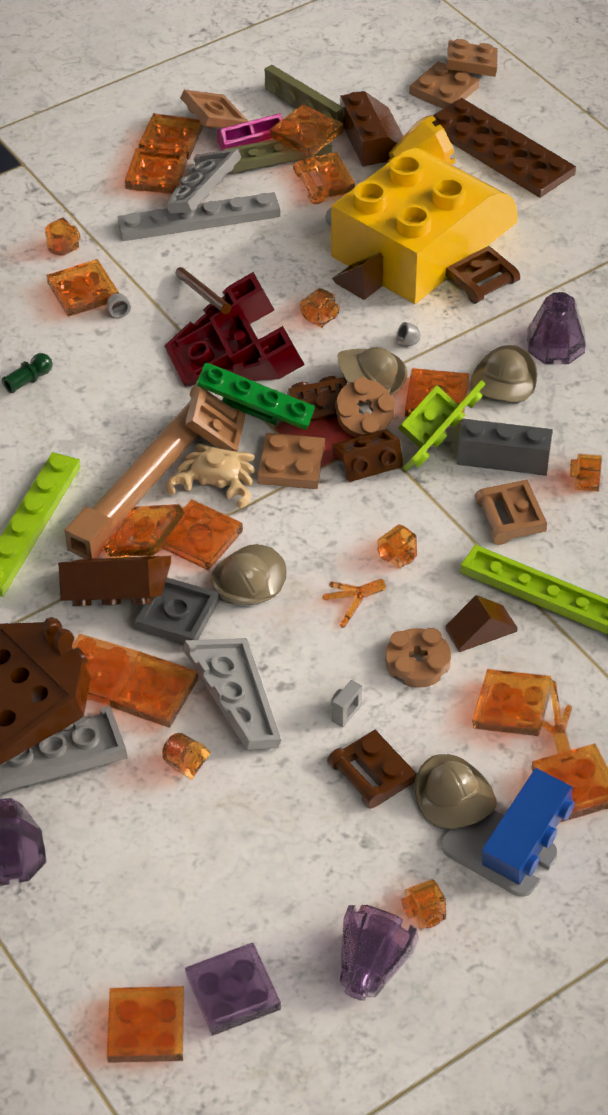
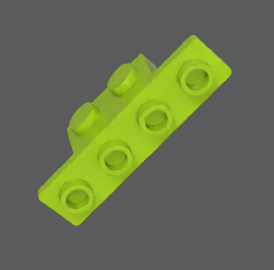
[398,380,486,471]

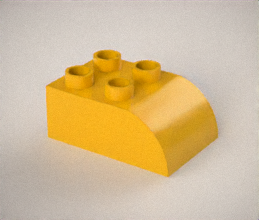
[331,148,518,304]

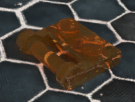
[293,152,355,205]

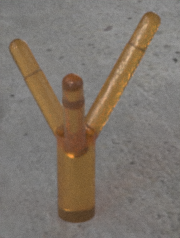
[322,578,386,628]
[524,680,572,760]

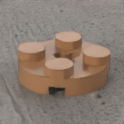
[335,377,395,437]
[385,628,451,688]

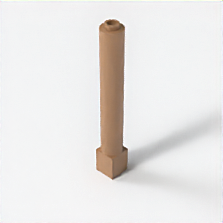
[64,400,199,559]

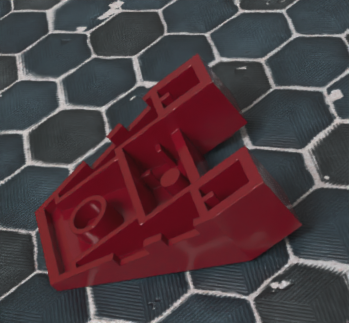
[164,272,305,386]

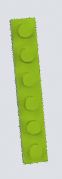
[0,452,81,597]
[460,544,608,635]

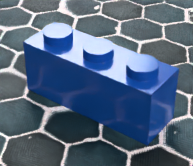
[482,767,575,885]

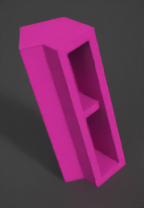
[217,113,285,151]

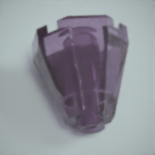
[527,292,586,364]
[0,798,47,886]
[340,905,419,1001]

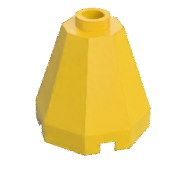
[388,115,456,165]

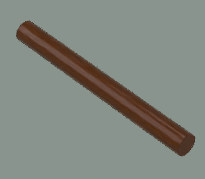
[175,267,231,314]

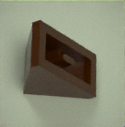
[332,252,383,300]
[445,595,518,652]

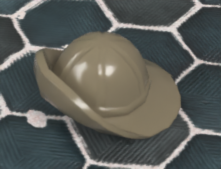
[470,345,538,403]
[337,347,407,396]
[210,544,287,605]
[415,754,497,829]

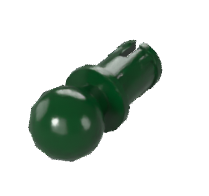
[2,353,53,394]

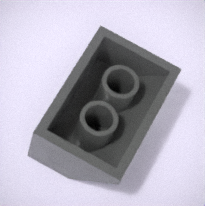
[457,419,553,476]

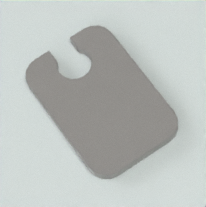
[441,810,557,897]

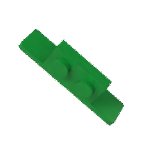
[196,363,315,430]

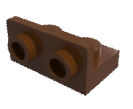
[287,376,347,422]
[332,429,404,482]

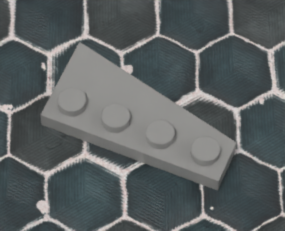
[166,149,242,215]
[183,638,281,750]
[0,705,128,793]

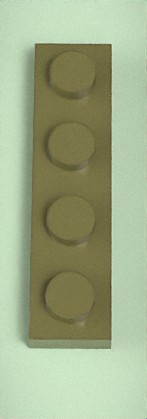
[264,64,344,133]
[225,130,332,173]

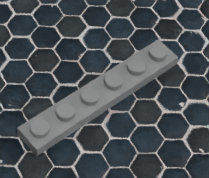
[117,192,281,241]

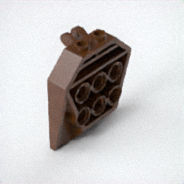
[0,617,91,765]

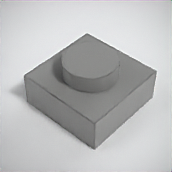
[330,680,362,727]

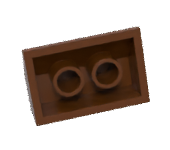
[340,91,403,167]
[58,555,171,606]

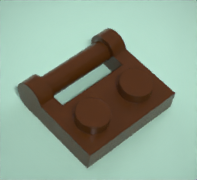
[446,246,520,304]
[327,729,417,809]

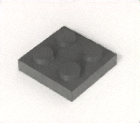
[135,577,220,644]

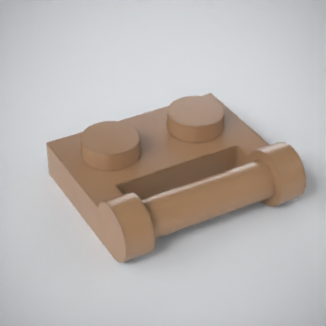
[185,383,246,452]
[475,480,547,545]

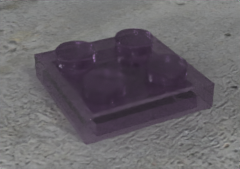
[185,942,281,1036]

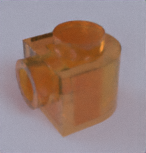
[45,217,81,256]
[300,288,340,328]
[570,453,602,492]
[377,524,417,569]
[162,733,211,780]
[401,879,446,930]

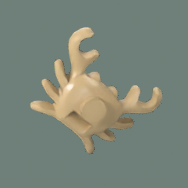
[166,444,255,508]

